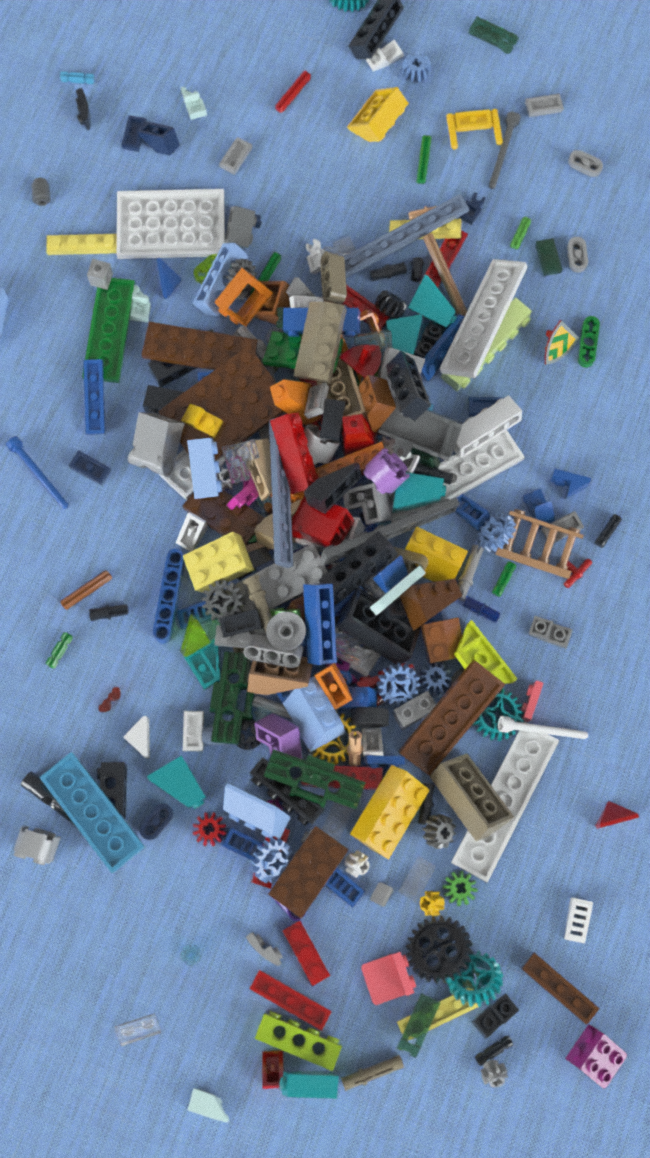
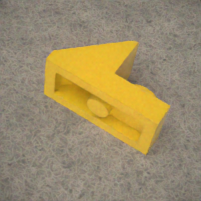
[181,404,223,438]

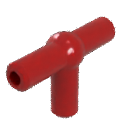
[564,558,592,588]

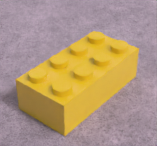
[350,765,429,859]

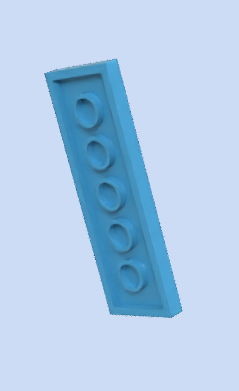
[39,752,145,874]

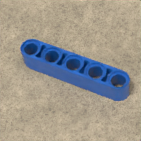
[153,549,185,644]

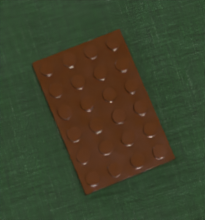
[158,345,285,461]

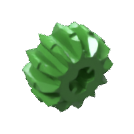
[442,871,478,906]

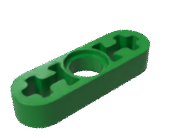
[577,316,600,368]

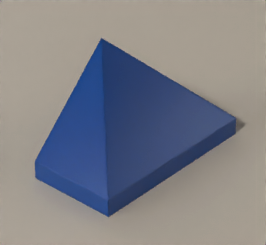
[157,258,182,299]

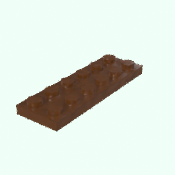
[141,321,258,370]
[398,659,505,776]

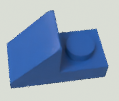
[550,469,591,499]
[522,489,555,531]

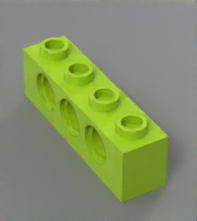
[254,1011,342,1071]

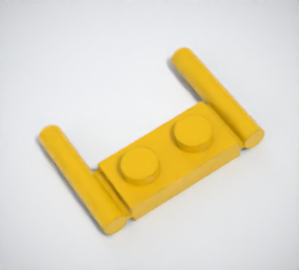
[446,109,503,150]

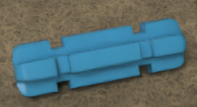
[60,71,95,84]

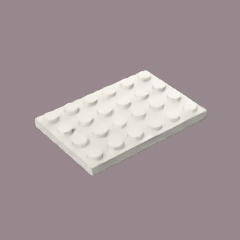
[117,189,225,259]

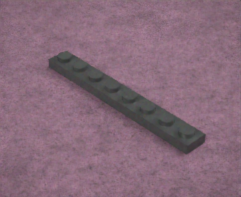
[320,498,460,566]

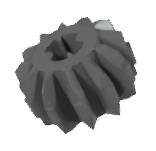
[422,814,456,849]

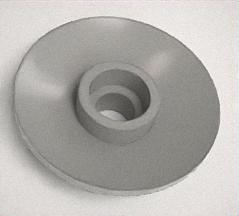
[266,612,306,651]

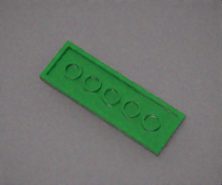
[82,278,136,383]

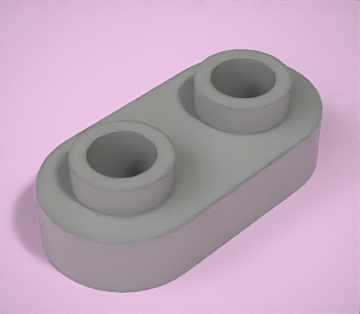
[568,150,603,177]
[567,237,588,273]

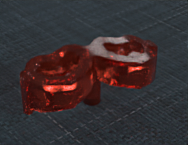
[98,687,121,713]

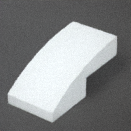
[366,39,404,71]

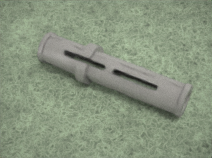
[458,545,484,601]

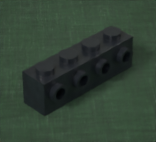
[250,757,325,827]

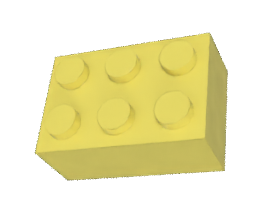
[183,532,254,593]

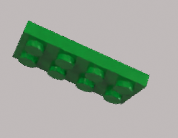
[262,331,344,373]

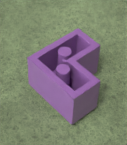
[255,713,302,759]

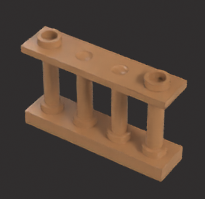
[495,509,584,579]

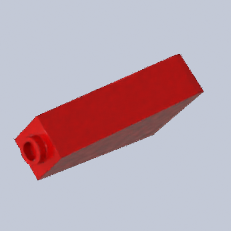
[341,414,379,457]

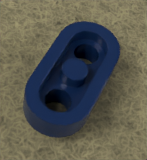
[139,803,174,840]

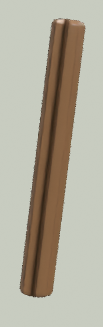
[423,233,467,317]

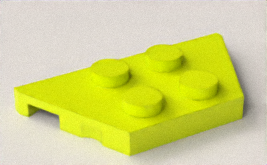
[454,620,517,684]

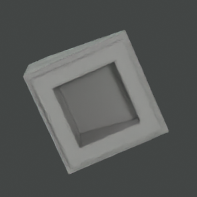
[370,882,393,907]

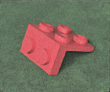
[361,951,416,1005]

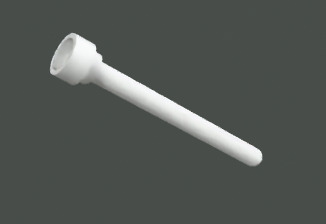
[498,716,588,739]

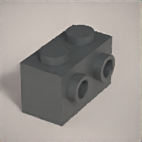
[225,206,257,248]

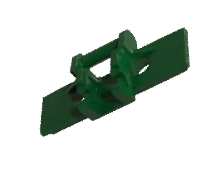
[210,652,254,745]
[264,749,366,809]

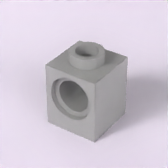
[87,259,113,290]

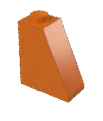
[270,380,321,425]

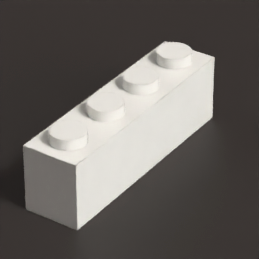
[454,395,522,458]

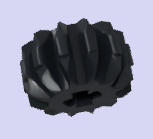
[374,291,407,319]

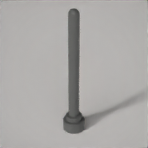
[489,112,521,189]

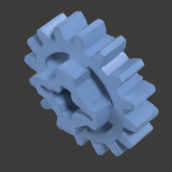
[477,513,516,552]
[376,663,420,706]
[251,838,293,884]

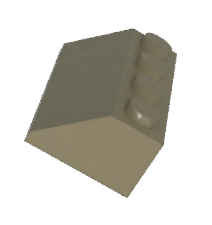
[294,302,347,384]
[430,754,514,842]

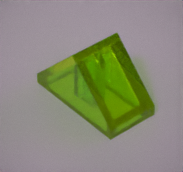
[180,614,211,657]

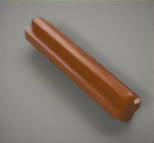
[60,570,112,610]

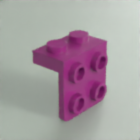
[565,1024,627,1088]

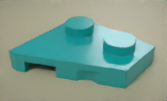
[184,638,221,691]

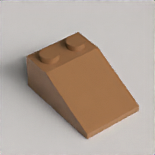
[247,657,313,695]

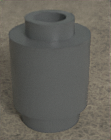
[31,178,51,206]

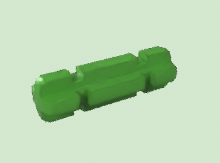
[510,217,531,250]

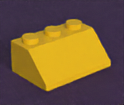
[347,87,409,142]
[405,526,468,582]

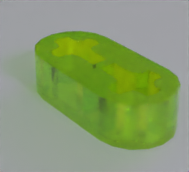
[193,254,217,284]

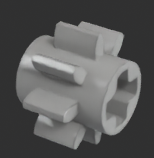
[480,1060,508,1088]

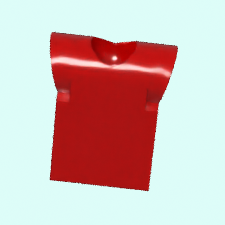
[291,494,355,548]

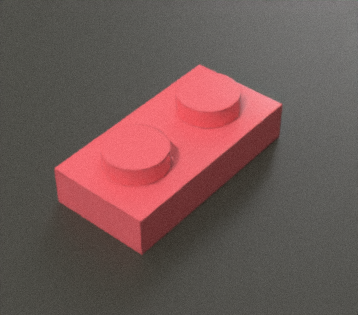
[521,680,543,722]

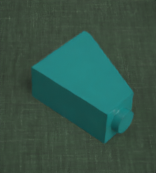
[408,275,457,329]
[385,314,422,355]
[392,472,447,513]
[147,755,207,810]
[280,1071,339,1099]

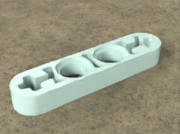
[370,565,426,615]

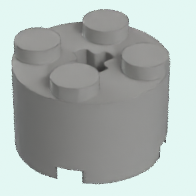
[304,424,340,465]
[14,825,61,865]

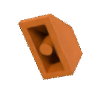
[314,663,353,710]

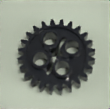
[406,915,473,984]

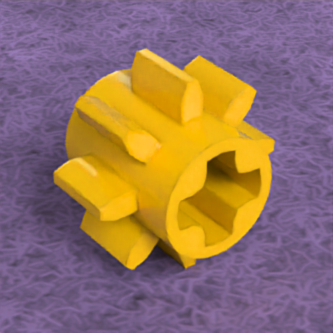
[420,891,445,916]

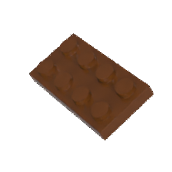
[182,489,265,547]
[268,826,349,919]

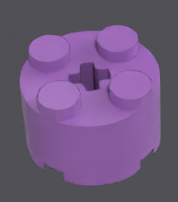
[363,449,410,494]

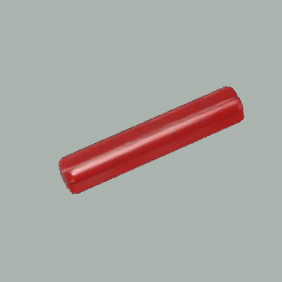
[275,71,311,113]

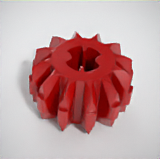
[192,812,226,847]

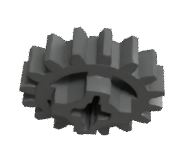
[226,259,257,300]
[201,580,245,622]

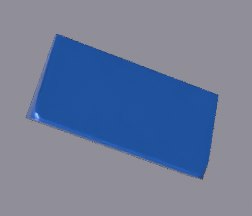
[373,555,408,594]

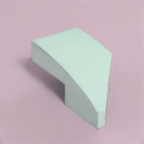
[181,87,207,120]
[130,285,151,322]
[188,1089,229,1122]

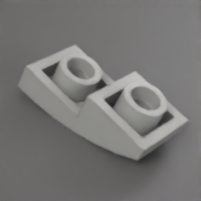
[529,616,572,649]
[246,932,283,966]

